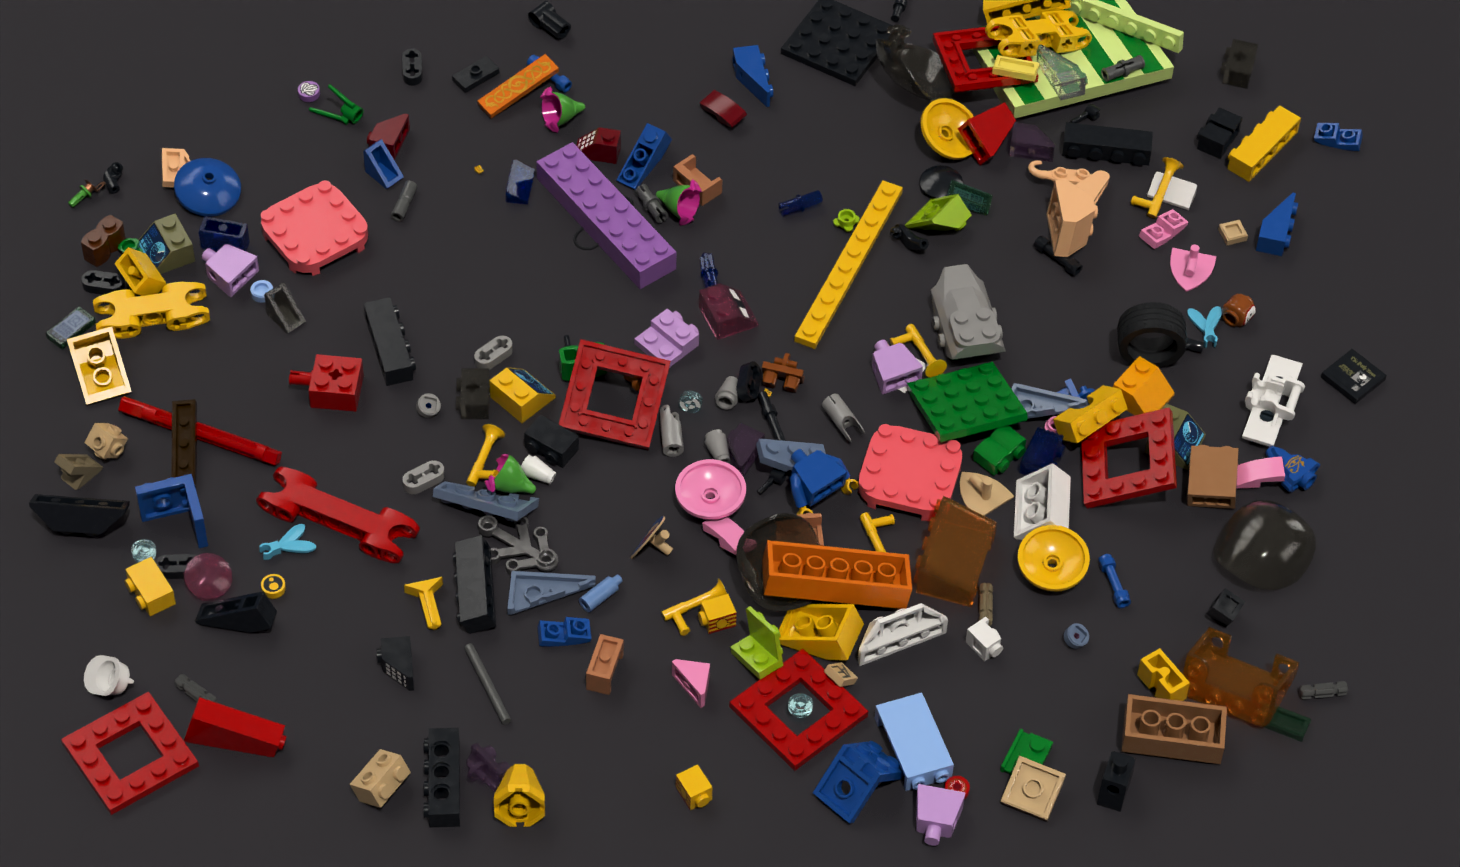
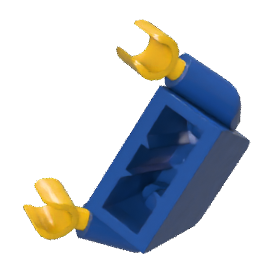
[790,449,859,515]

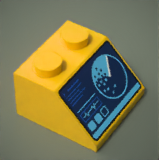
[489,368,556,423]

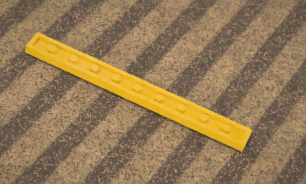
[794,180,903,349]

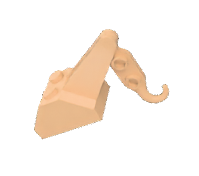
[1028,160,1110,257]

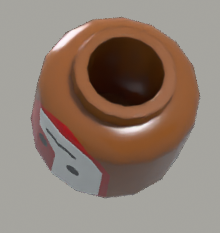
[1222,294,1256,327]

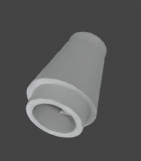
[715,376,738,410]
[704,429,730,463]

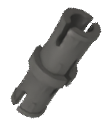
[1101,55,1145,82]
[635,184,668,223]

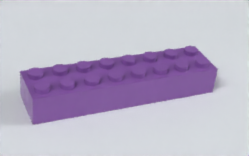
[536,142,676,289]

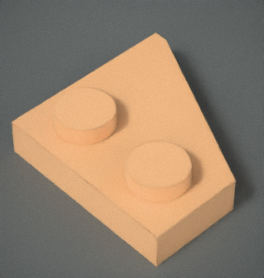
[161,148,190,187]

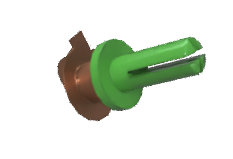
[68,180,105,207]

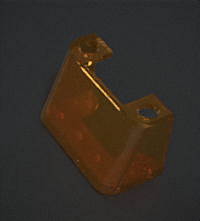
[914,496,997,607]
[1183,627,1300,726]

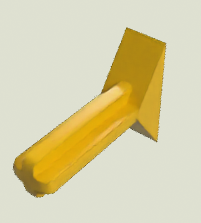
[404,577,443,630]

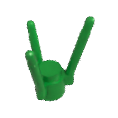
[309,84,364,125]

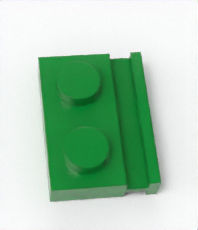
[1000,728,1053,776]

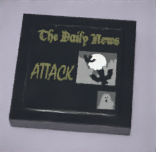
[1321,349,1387,404]

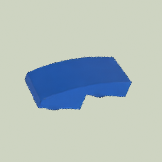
[1314,123,1363,151]
[537,617,591,646]

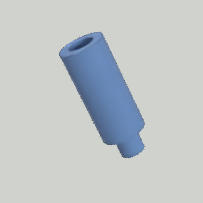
[579,574,623,612]

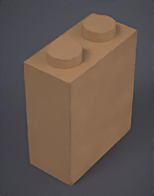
[1188,445,1239,509]

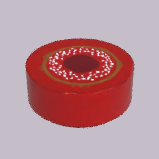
[944,776,970,800]

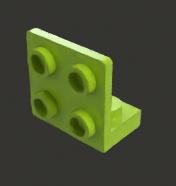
[730,606,783,679]

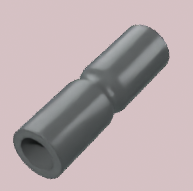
[391,180,418,222]

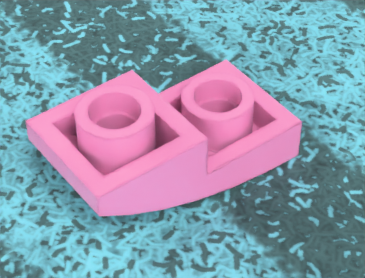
[1139,209,1188,249]
[1236,457,1285,489]
[702,517,753,555]

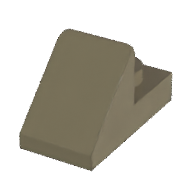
[54,454,103,490]

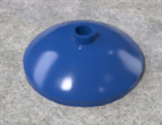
[174,158,241,216]

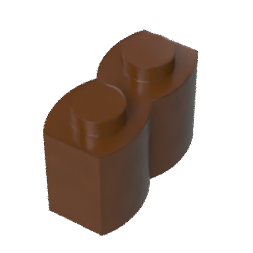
[81,215,126,267]

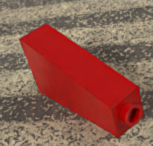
[184,697,287,758]

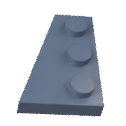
[756,438,826,472]

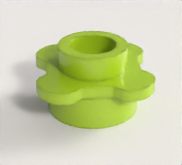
[833,209,860,232]

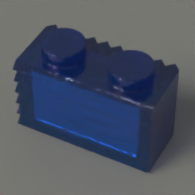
[198,216,250,251]
[1020,427,1066,475]

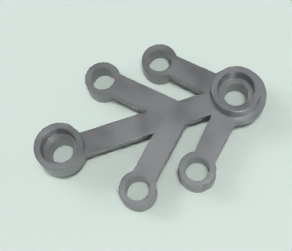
[478,515,558,575]

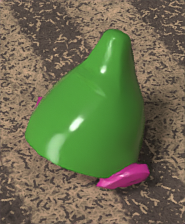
[540,86,585,133]
[656,179,702,226]
[484,454,536,494]

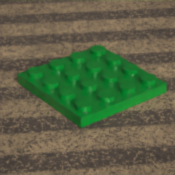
[907,362,1028,443]

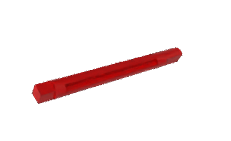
[118,396,282,465]

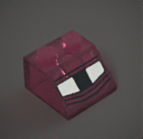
[699,283,759,340]

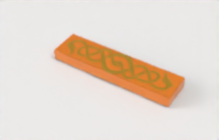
[477,54,559,119]

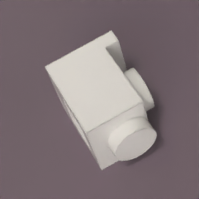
[966,617,1003,662]

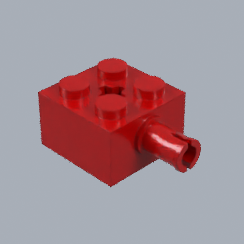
[289,354,364,412]

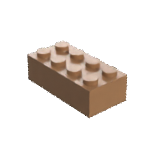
[1121,694,1227,764]

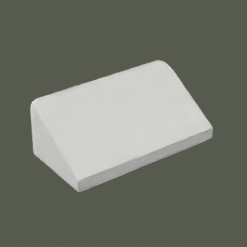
[1147,172,1197,210]

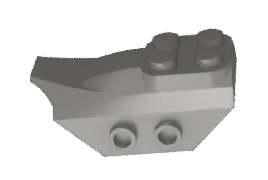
[931,264,1006,360]

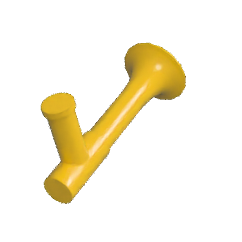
[1131,157,1184,218]
[890,324,947,378]
[466,424,505,487]
[860,512,895,552]
[661,578,727,636]

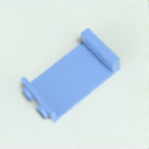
[874,693,954,791]

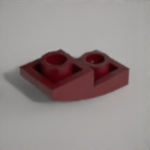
[699,90,747,128]

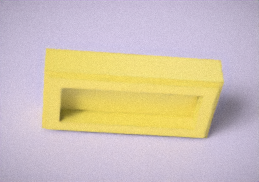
[992,55,1040,82]

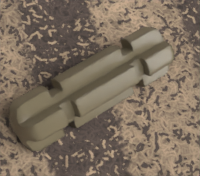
[979,583,993,626]

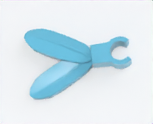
[1187,306,1222,348]
[259,524,316,560]

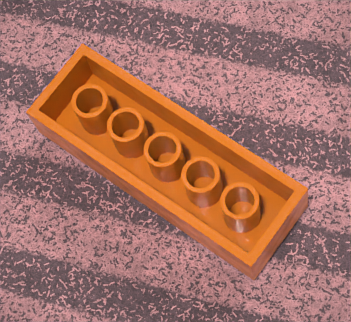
[762,540,912,609]

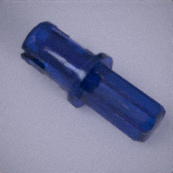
[778,190,823,216]
[700,252,719,295]

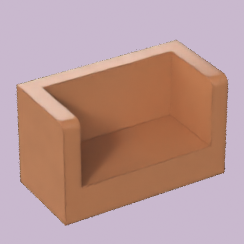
[673,154,722,206]
[586,634,624,695]

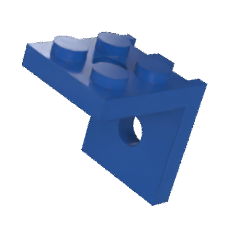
[135,474,208,548]
[813,741,904,823]

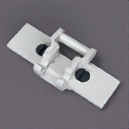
[1242,355,1305,447]

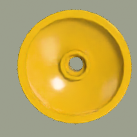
[921,98,974,160]
[1017,525,1090,591]

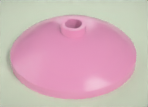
[675,459,746,520]

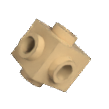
[84,423,128,460]

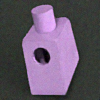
[202,244,259,297]
[872,340,923,395]
[916,784,965,846]

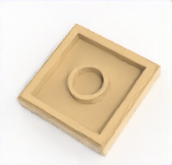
[1000,756,1066,822]

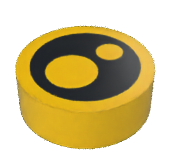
[261,574,286,599]

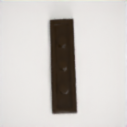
[171,399,197,488]

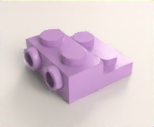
[634,308,699,368]

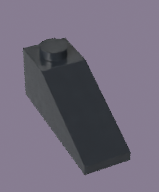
[195,591,277,633]

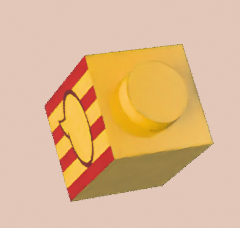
[698,594,737,634]
[676,764,713,810]

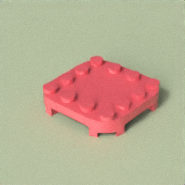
[261,180,368,276]
[858,424,962,521]

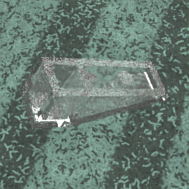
[1037,45,1088,100]

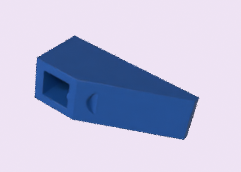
[732,45,773,107]
[616,123,672,190]
[1256,193,1298,256]

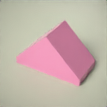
[672,659,710,708]

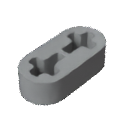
[474,336,513,371]
[403,460,445,494]

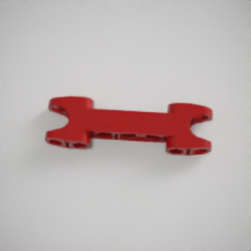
[256,467,420,564]

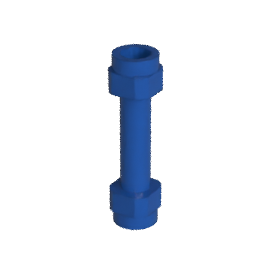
[527,55,572,92]
[1098,554,1131,608]

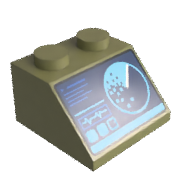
[139,213,195,274]
[1145,403,1206,470]

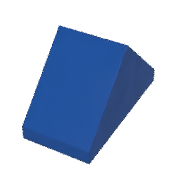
[363,139,404,189]

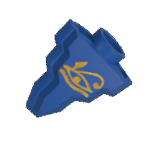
[1265,446,1320,493]

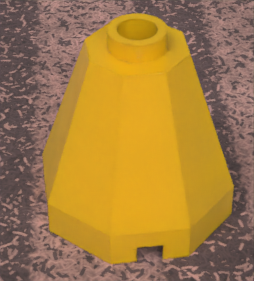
[494,764,545,827]

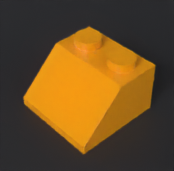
[1113,356,1175,415]

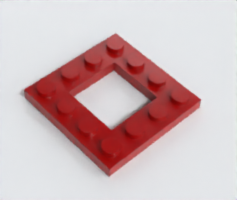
[932,26,1039,92]
[559,339,671,450]
[1082,407,1177,509]
[729,649,869,771]
[61,692,199,815]

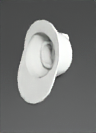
[84,655,134,696]

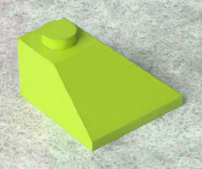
[905,194,972,231]

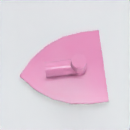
[1170,244,1216,292]

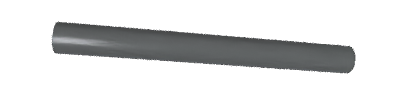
[464,643,511,725]

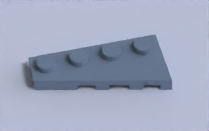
[433,481,539,521]

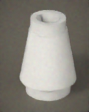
[521,455,557,485]

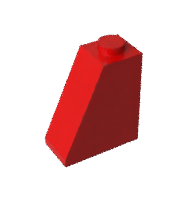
[957,102,1016,165]

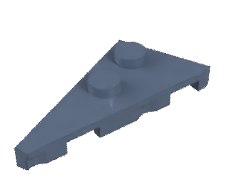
[1011,383,1088,419]
[507,571,596,615]

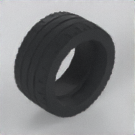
[1117,302,1187,367]

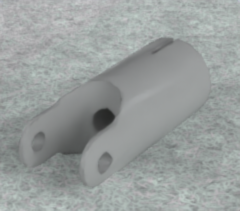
[822,394,865,442]
[660,405,684,457]

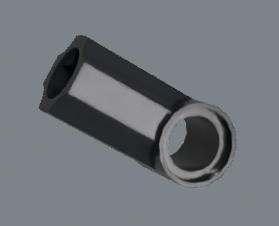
[528,1,571,39]

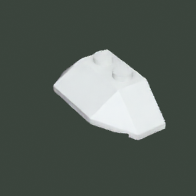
[858,603,948,666]

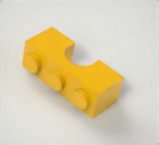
[1053,385,1128,443]

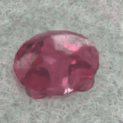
[184,553,232,601]

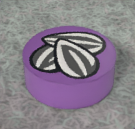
[298,81,320,102]

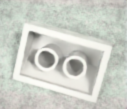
[1014,463,1071,540]

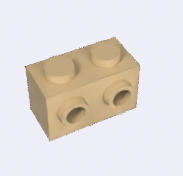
[350,749,411,808]

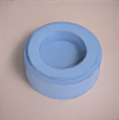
[250,280,274,303]

